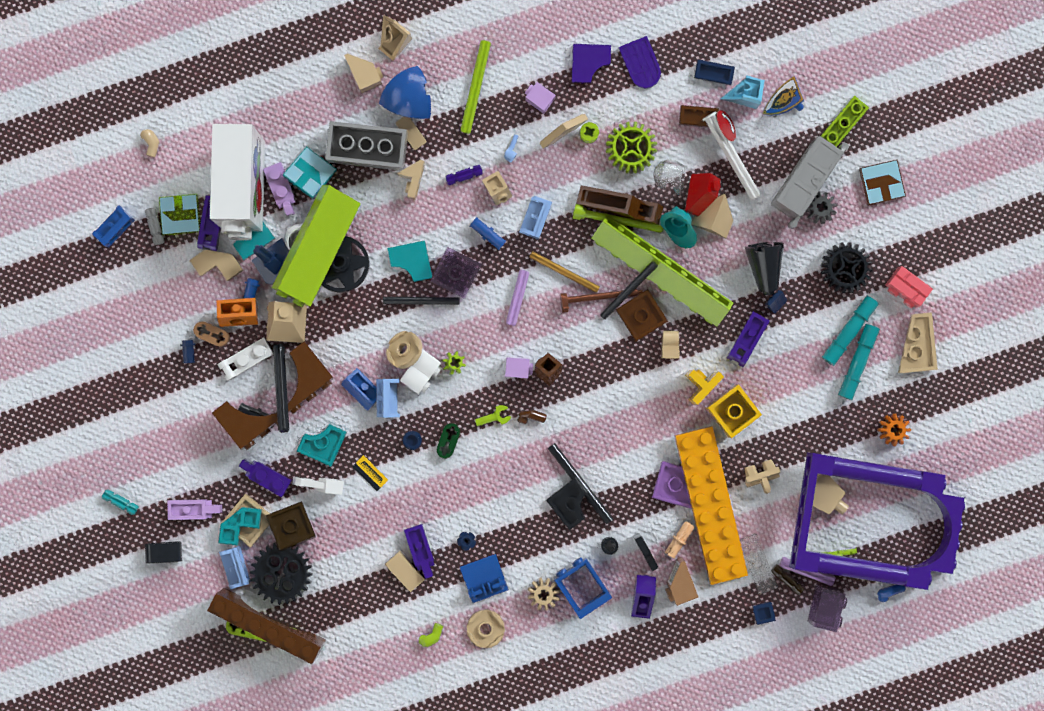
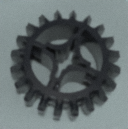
[820,242,873,294]

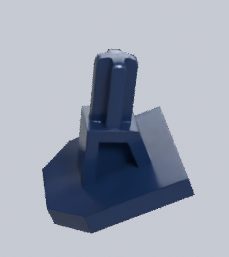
[252,238,290,285]

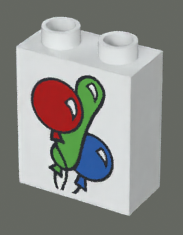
[210,124,265,240]

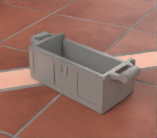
[771,136,849,229]

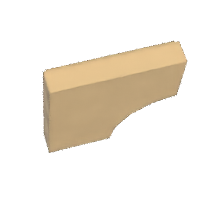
[540,114,588,149]

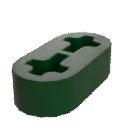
[437,423,460,459]

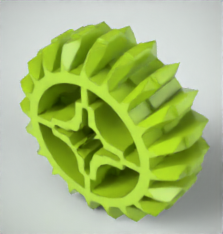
[606,121,657,173]

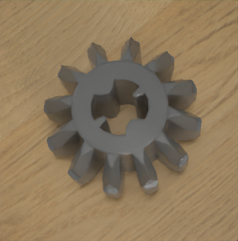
[805,191,837,224]

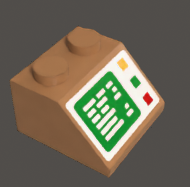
[665,557,699,606]

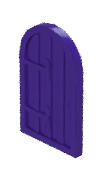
[618,36,661,89]

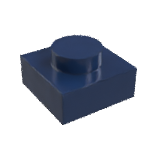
[752,601,776,625]

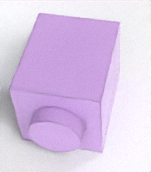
[525,82,556,114]
[505,357,533,378]

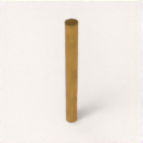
[529,251,600,293]

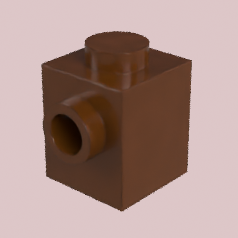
[535,353,562,386]

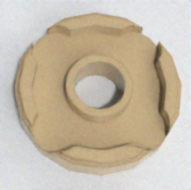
[386,331,422,369]
[467,609,505,648]

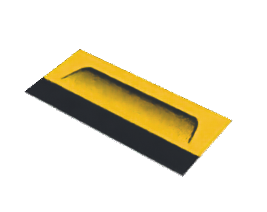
[352,455,388,491]

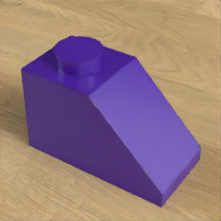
[631,575,656,619]

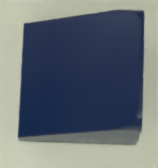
[765,290,787,314]

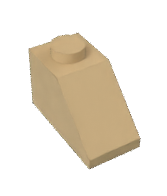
[344,54,383,93]

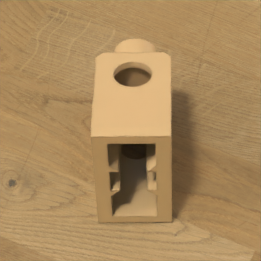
[799,474,849,515]

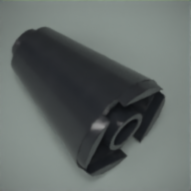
[745,242,784,295]

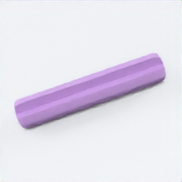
[506,270,529,326]
[780,557,835,586]

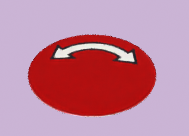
[717,110,736,141]

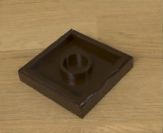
[266,501,316,551]

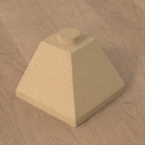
[266,301,307,343]

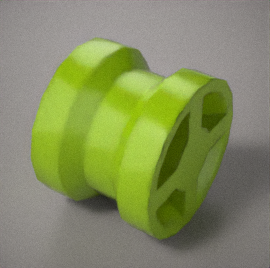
[580,122,599,144]

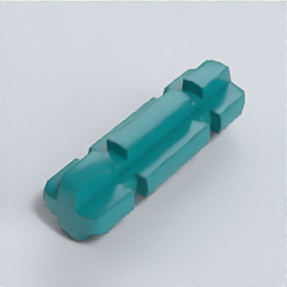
[102,490,139,515]

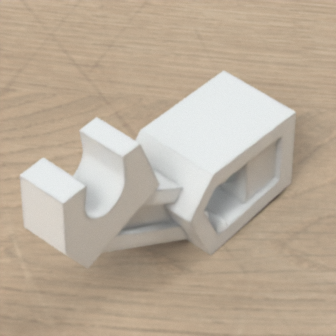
[292,476,344,495]

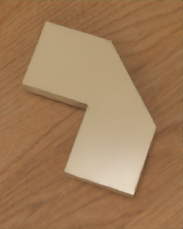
[189,250,243,281]

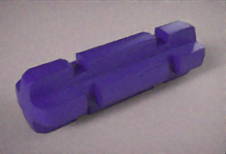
[446,165,483,185]

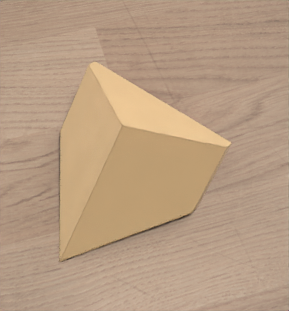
[378,15,412,61]
[691,194,733,239]

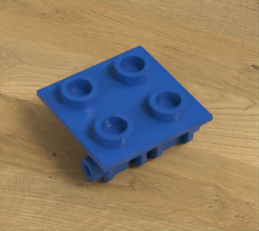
[460,554,509,603]

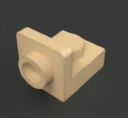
[482,171,512,205]

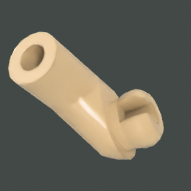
[140,129,159,158]

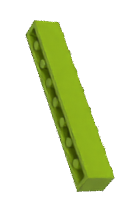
[591,215,733,326]

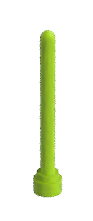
[573,204,664,233]

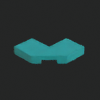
[218,507,262,546]

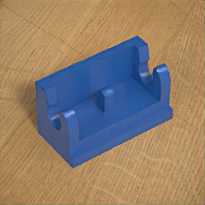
[92,205,135,248]

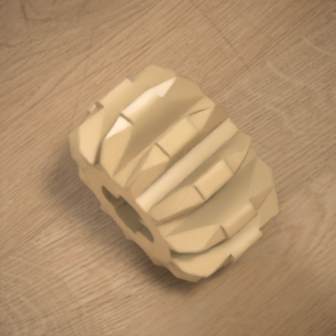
[527,578,560,611]

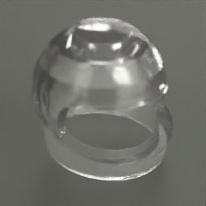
[653,159,685,195]

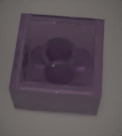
[430,247,482,299]
[807,584,847,632]

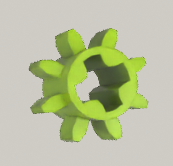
[441,351,466,375]

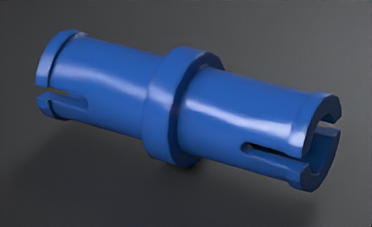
[469,217,506,250]

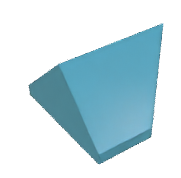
[720,75,765,109]

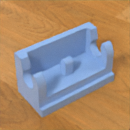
[519,196,552,240]
[376,379,400,418]
[219,546,251,589]

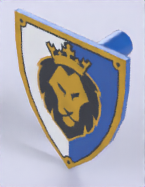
[763,76,804,116]

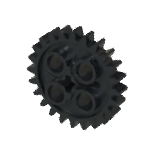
[250,542,313,605]

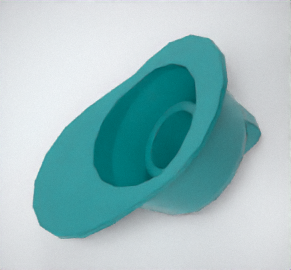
[660,206,697,249]

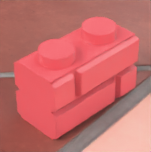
[885,266,933,308]

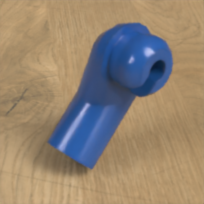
[877,584,906,602]

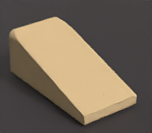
[385,551,425,592]

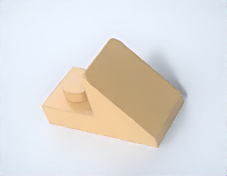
[397,160,425,200]

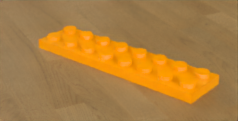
[674,426,748,585]

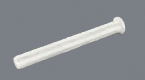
[702,111,760,199]

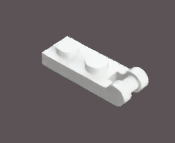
[217,338,274,381]

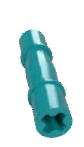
[821,295,879,366]
[838,324,880,400]

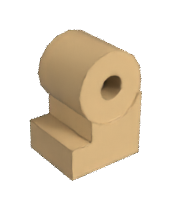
[661,331,680,359]

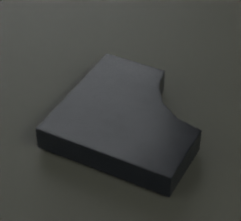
[546,477,588,530]
[632,533,658,572]

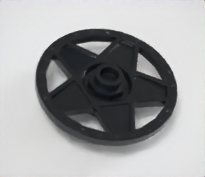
[321,236,370,293]

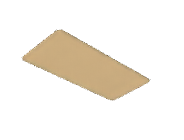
[396,117,427,150]

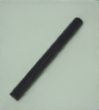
[600,261,658,320]
[383,297,460,305]

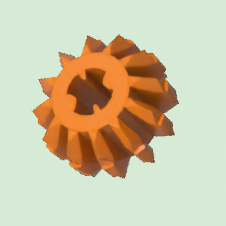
[877,414,911,446]

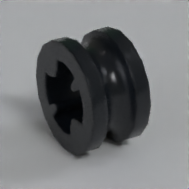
[601,537,618,555]

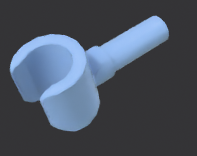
[504,134,518,162]

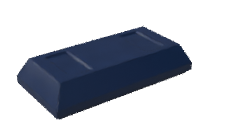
[694,59,735,85]

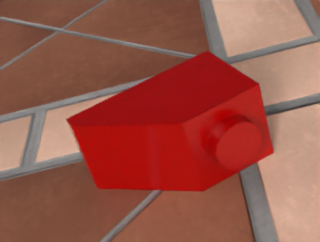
[685,173,721,216]

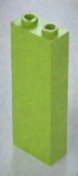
[271,185,361,308]

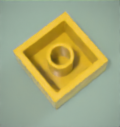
[705,384,762,439]

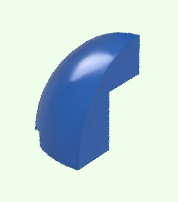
[379,66,431,119]

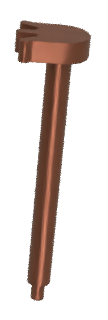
[560,289,643,313]

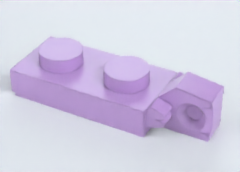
[263,162,296,216]
[167,499,222,520]

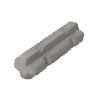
[145,208,164,245]

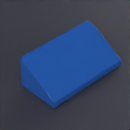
[341,368,377,411]

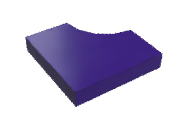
[572,44,611,84]

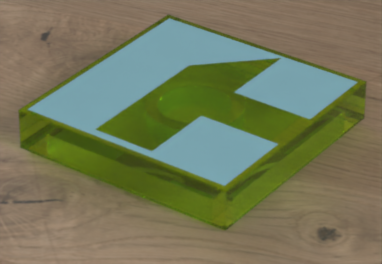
[159,194,201,236]

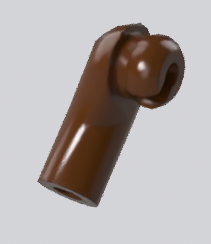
[517,410,547,424]

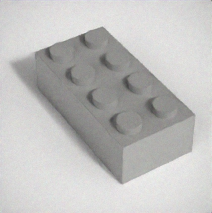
[325,121,408,171]

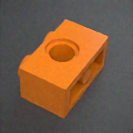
[216,298,258,327]

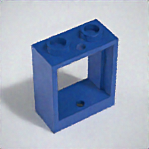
[554,557,612,619]

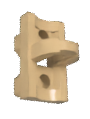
[745,460,780,494]

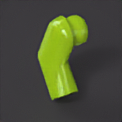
[418,623,444,647]

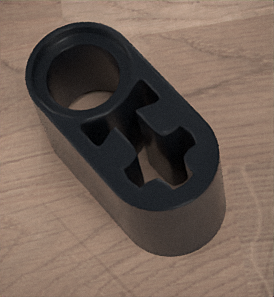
[145,541,182,564]

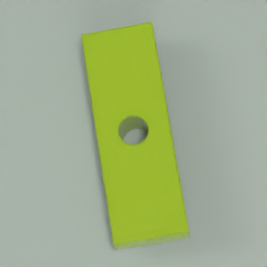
[821,96,869,147]

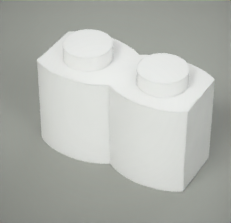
[400,349,442,394]

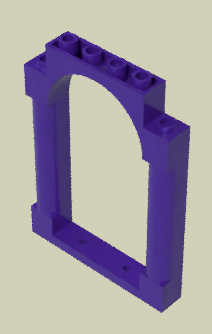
[789,452,965,590]

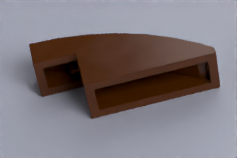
[576,185,663,225]

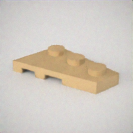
[898,312,938,373]

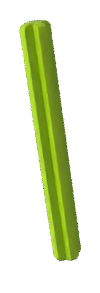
[461,40,491,134]

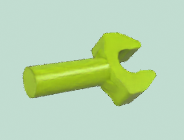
[475,405,511,426]

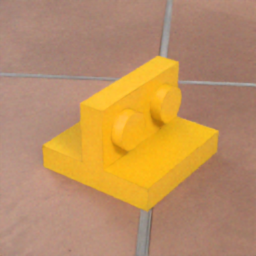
[685,369,724,405]

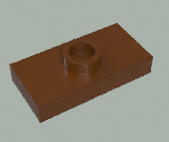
[679,105,719,128]

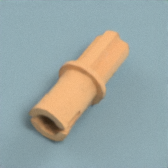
[664,521,694,559]

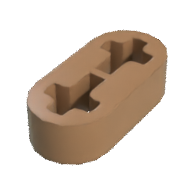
[193,321,230,347]

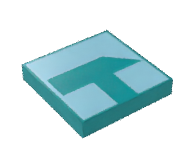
[283,146,337,199]

